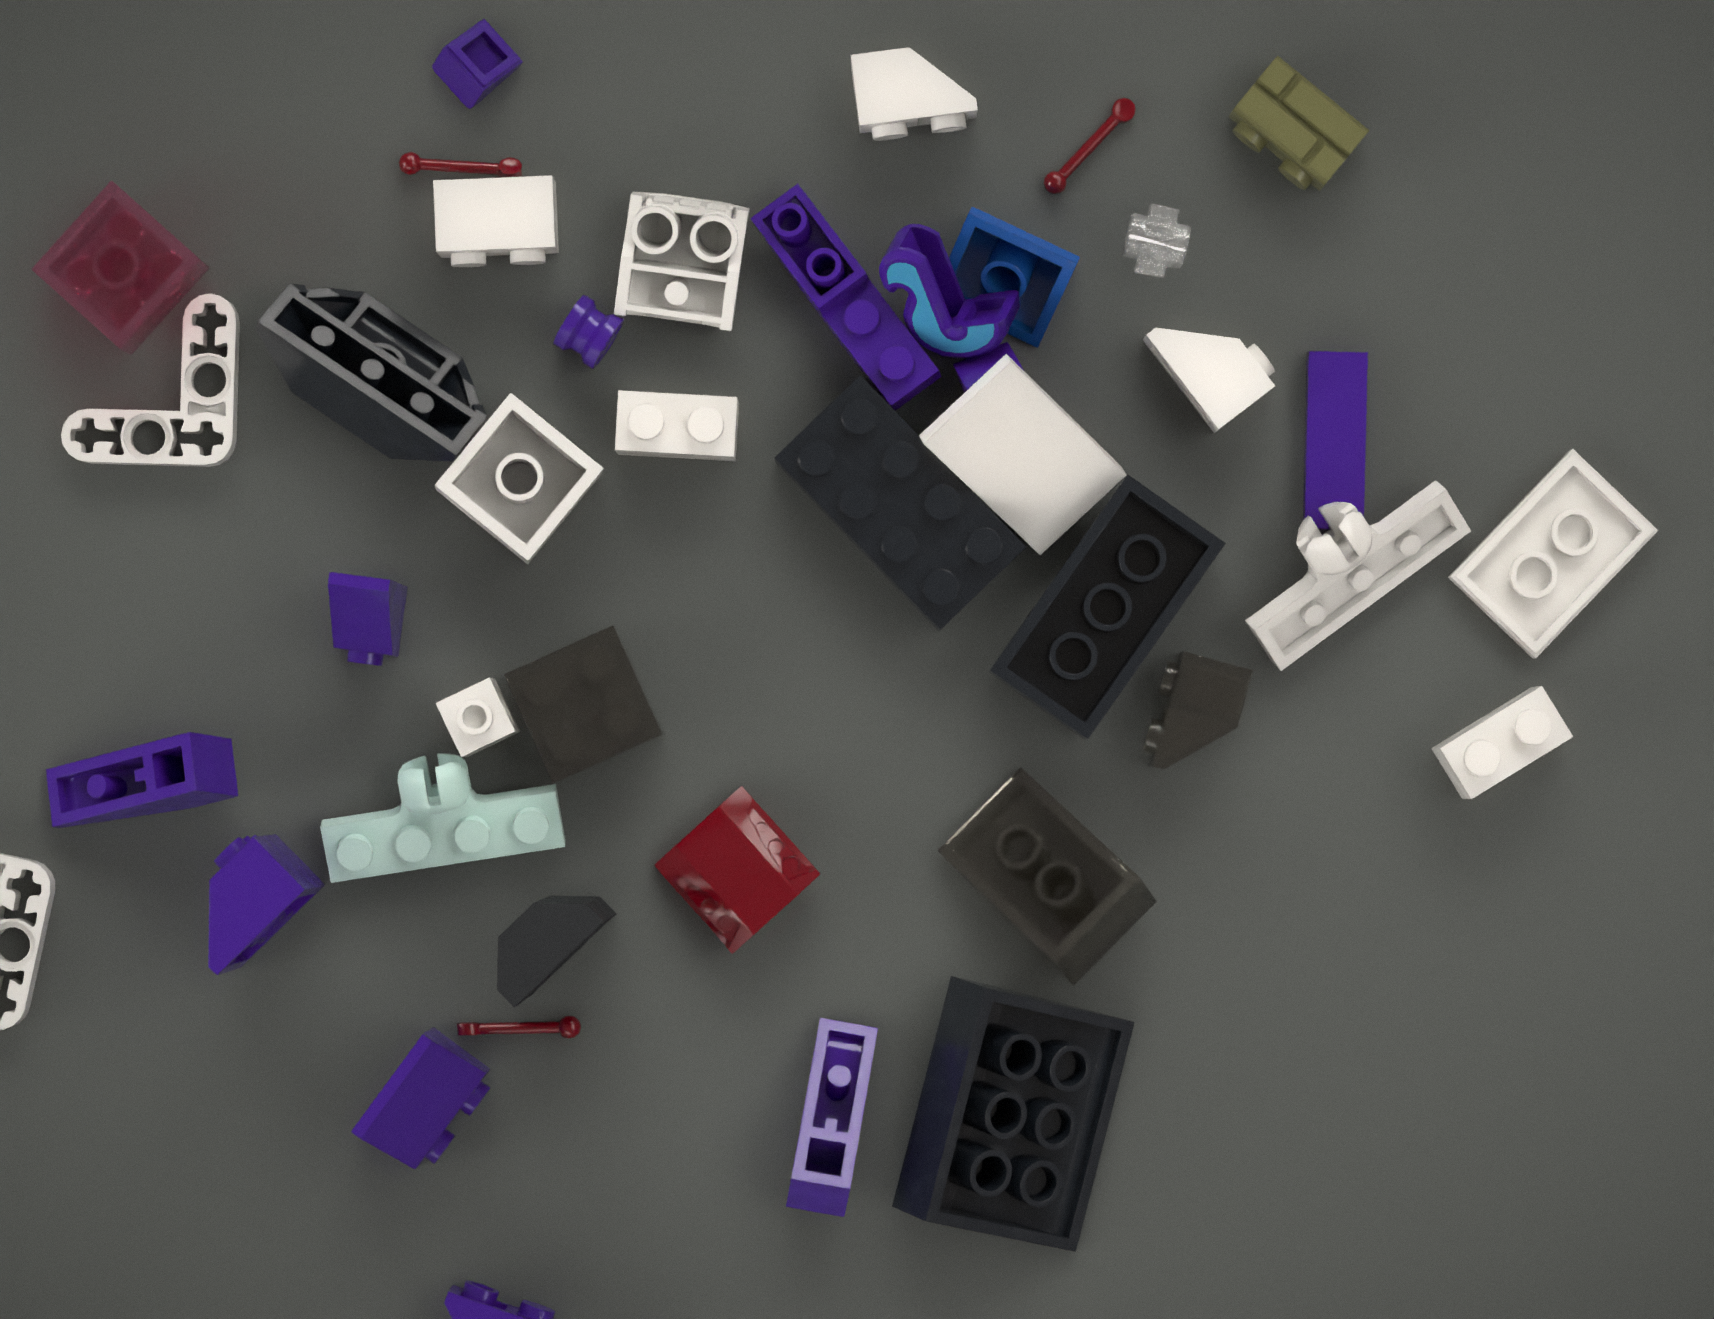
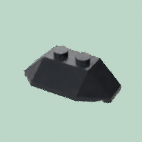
[255,284,487,462]

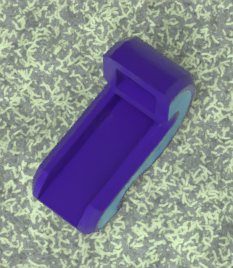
[879,224,1020,358]

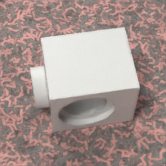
[436,677,520,757]

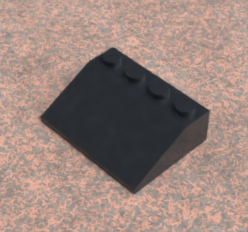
[892,976,1135,1252]

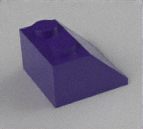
[351,1027,491,1169]

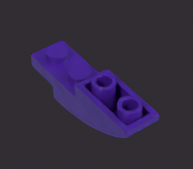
[750,183,942,411]

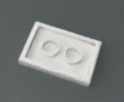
[919,354,1127,555]
[1448,449,1658,659]

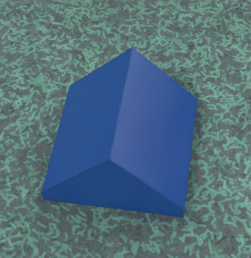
[949,207,1080,348]

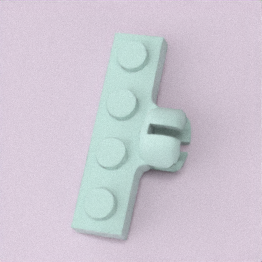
[320,753,565,883]

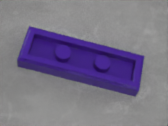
[1303,351,1368,530]

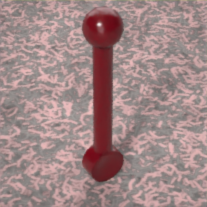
[1043,98,1136,194]
[399,152,522,178]
[457,1015,581,1039]

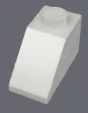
[1143,328,1275,433]

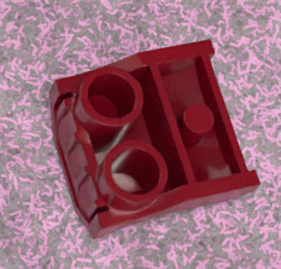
[654,786,821,954]

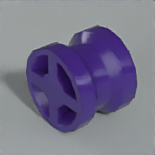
[553,294,624,369]

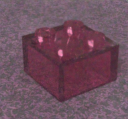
[31,180,210,355]

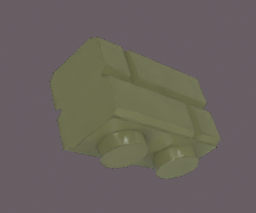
[1229,55,1370,191]

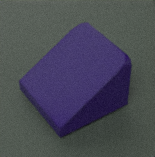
[432,18,523,109]

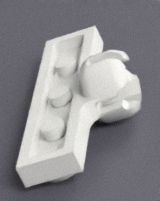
[1245,480,1471,671]

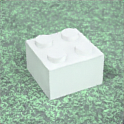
[435,393,604,564]

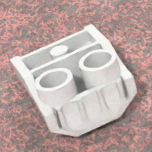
[614,192,750,331]

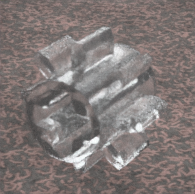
[1122,203,1191,279]

